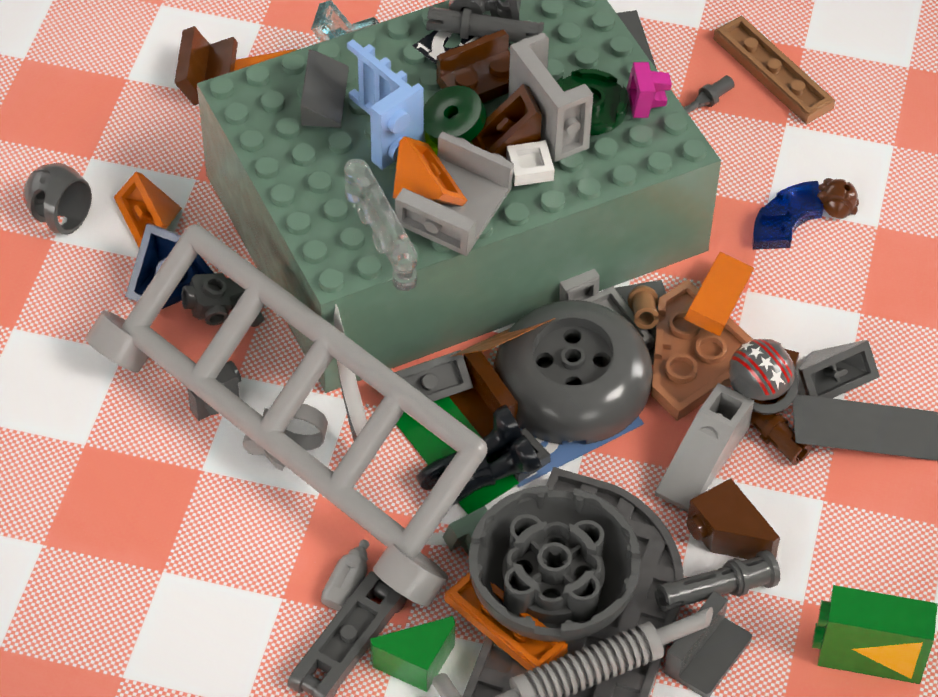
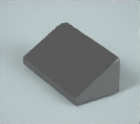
[301,50,349,128]

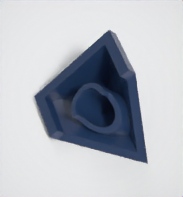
[125,223,214,309]

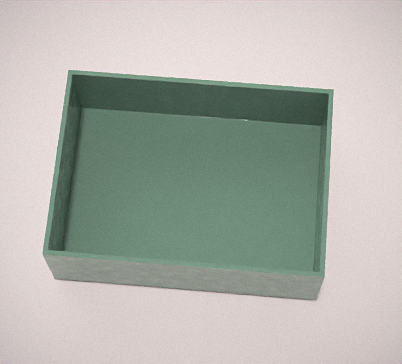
[197,0,721,393]

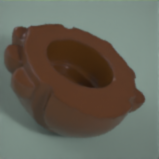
[817,178,859,219]

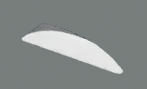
[334,304,376,459]

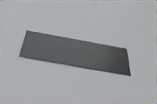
[792,394,938,461]

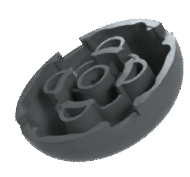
[494,300,653,444]
[468,485,640,642]

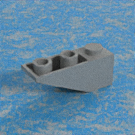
[655,383,754,512]

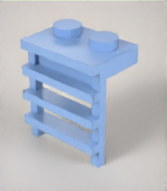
[347,39,424,170]

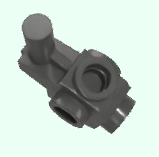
[181,273,265,327]

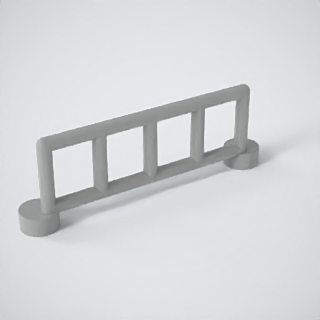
[85,224,488,607]

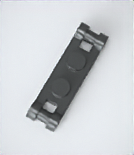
[287,571,407,697]

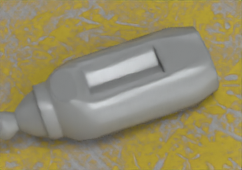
[321,539,369,611]

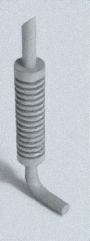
[432,607,713,697]

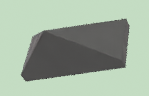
[798,340,880,398]

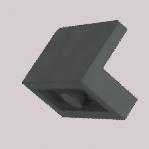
[395,350,473,401]
[664,591,752,697]

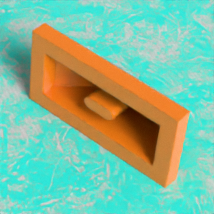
[393,136,468,206]
[114,172,182,248]

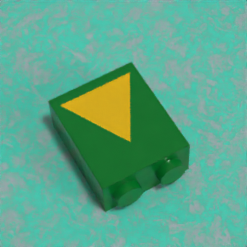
[812,585,938,684]

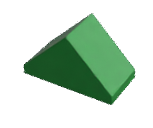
[370,616,455,692]

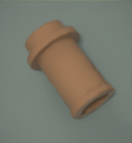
[627,285,659,330]

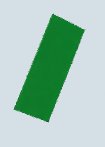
[396,396,519,514]

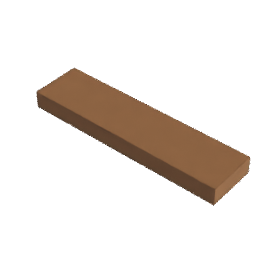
[713,15,835,125]

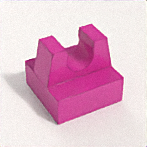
[626,62,672,118]

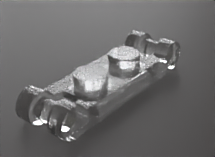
[344,159,417,291]

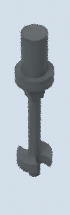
[684,75,735,114]

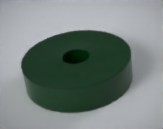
[424,85,487,145]

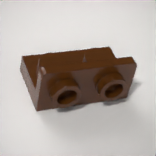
[436,29,510,103]

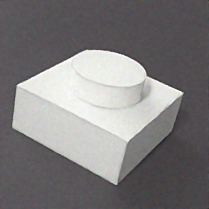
[506,140,555,186]

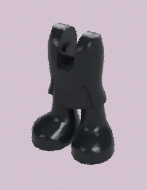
[416,404,542,506]

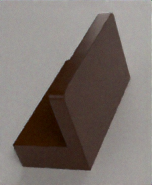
[174,26,238,105]
[449,351,518,438]

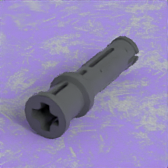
[655,550,780,612]

